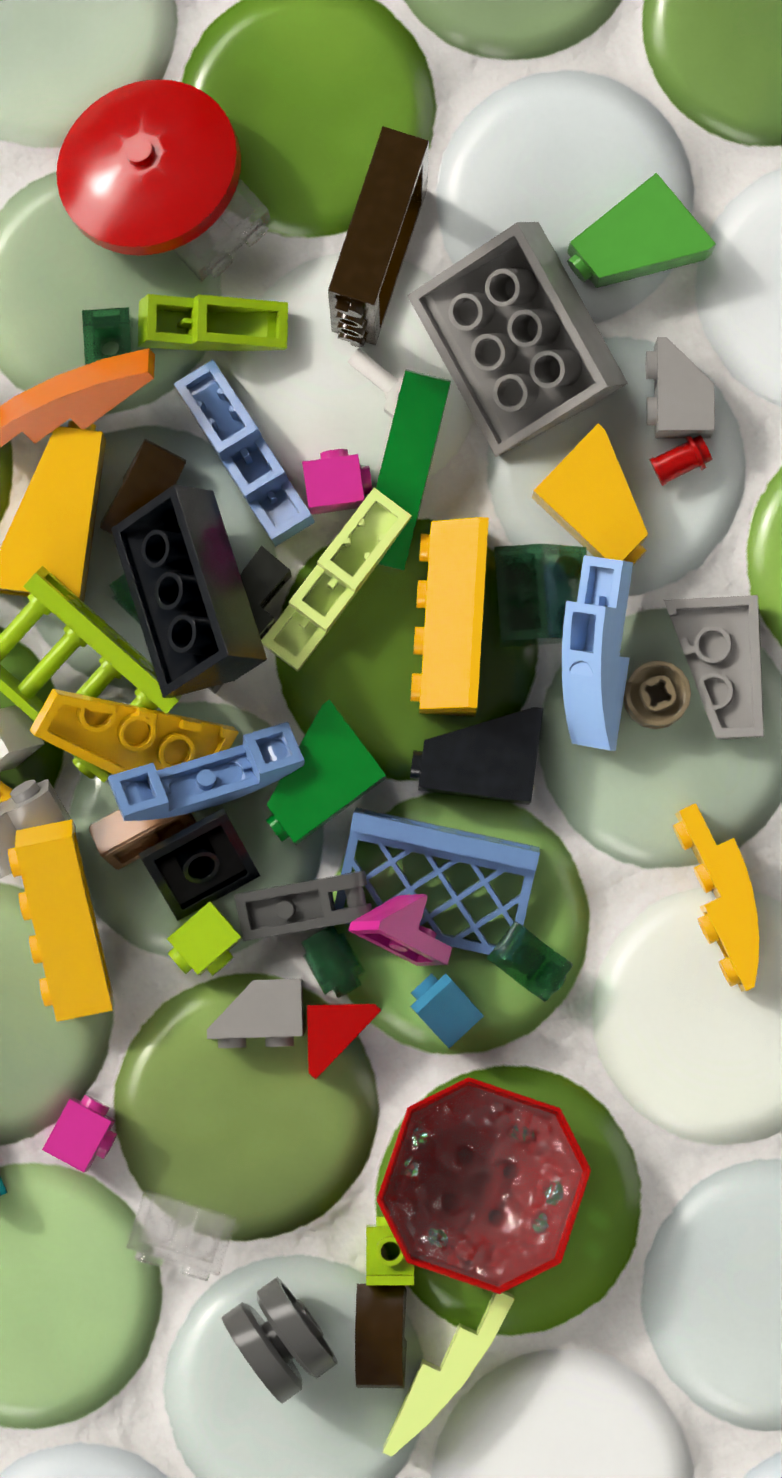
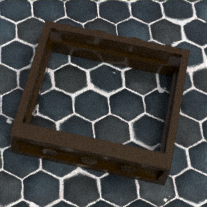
[328,126,429,347]

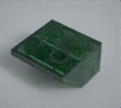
[493,544,587,648]

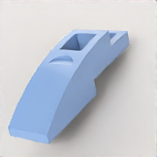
[562,555,633,751]

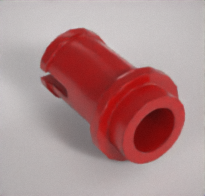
[649,435,713,486]

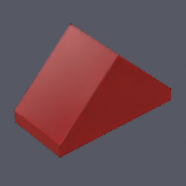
[307,1004,382,1080]

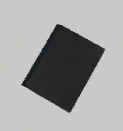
[139,808,260,921]

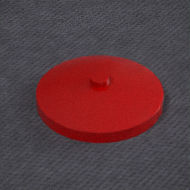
[56,79,241,256]

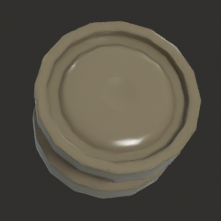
[623,660,691,729]

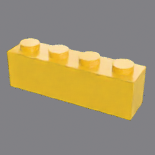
[8,819,113,1022]

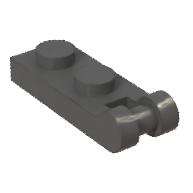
[234,870,372,941]

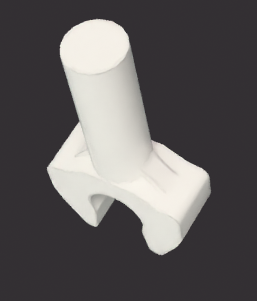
[348,348,403,418]

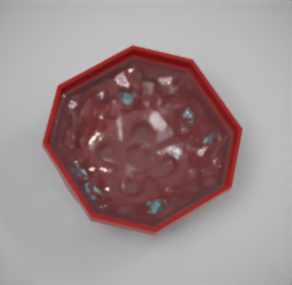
[376,1077,591,1294]

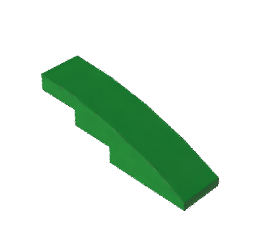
[376,369,451,570]

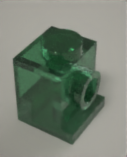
[82,307,134,365]

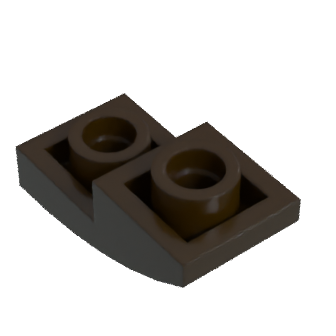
[100,439,186,534]
[355,1284,407,1388]

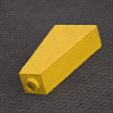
[0,420,106,602]

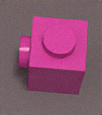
[302,449,372,515]
[42,1095,117,1172]

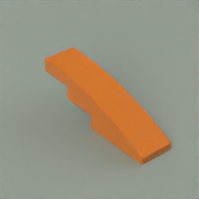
[0,348,155,448]

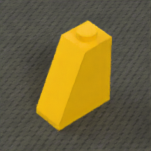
[532,423,648,566]

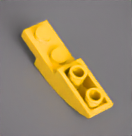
[672,803,759,992]

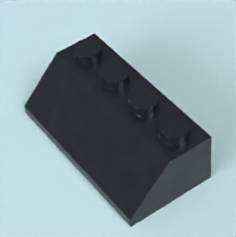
[111,484,267,698]

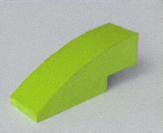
[138,294,288,351]

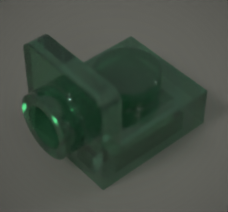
[487,921,573,1002]

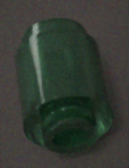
[301,925,366,999]

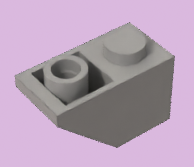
[645,337,715,438]
[207,979,304,1048]

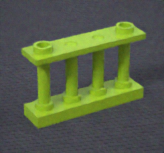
[0,566,182,783]

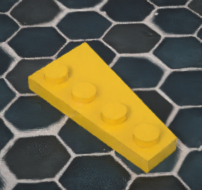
[30,689,239,813]

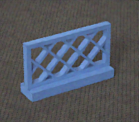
[335,807,540,961]

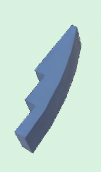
[173,360,315,547]

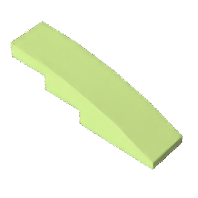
[261,488,412,672]
[383,1291,515,1457]

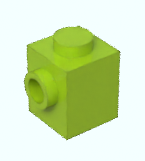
[167,902,243,976]

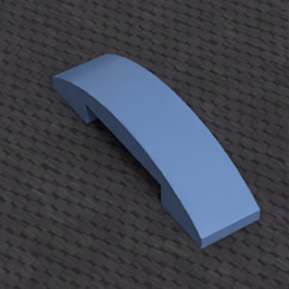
[108,722,305,821]

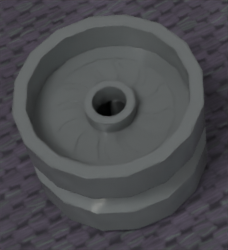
[222,1277,338,1404]

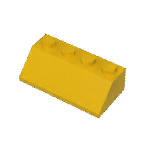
[410,517,489,717]

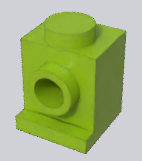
[366,1216,414,1286]

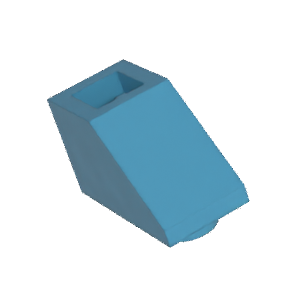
[410,973,484,1048]

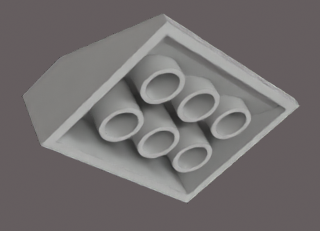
[407,222,628,457]

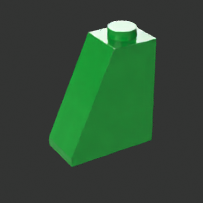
[265,699,386,845]

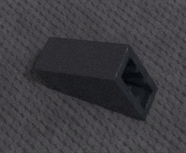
[410,707,543,805]

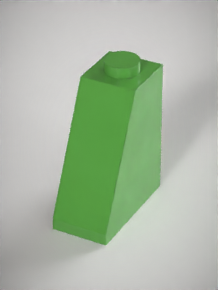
[567,173,716,288]

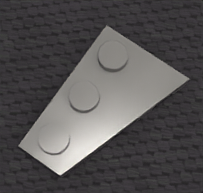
[664,595,764,739]

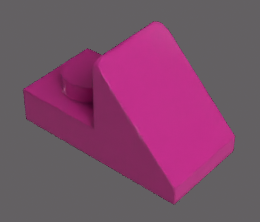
[348,894,453,966]

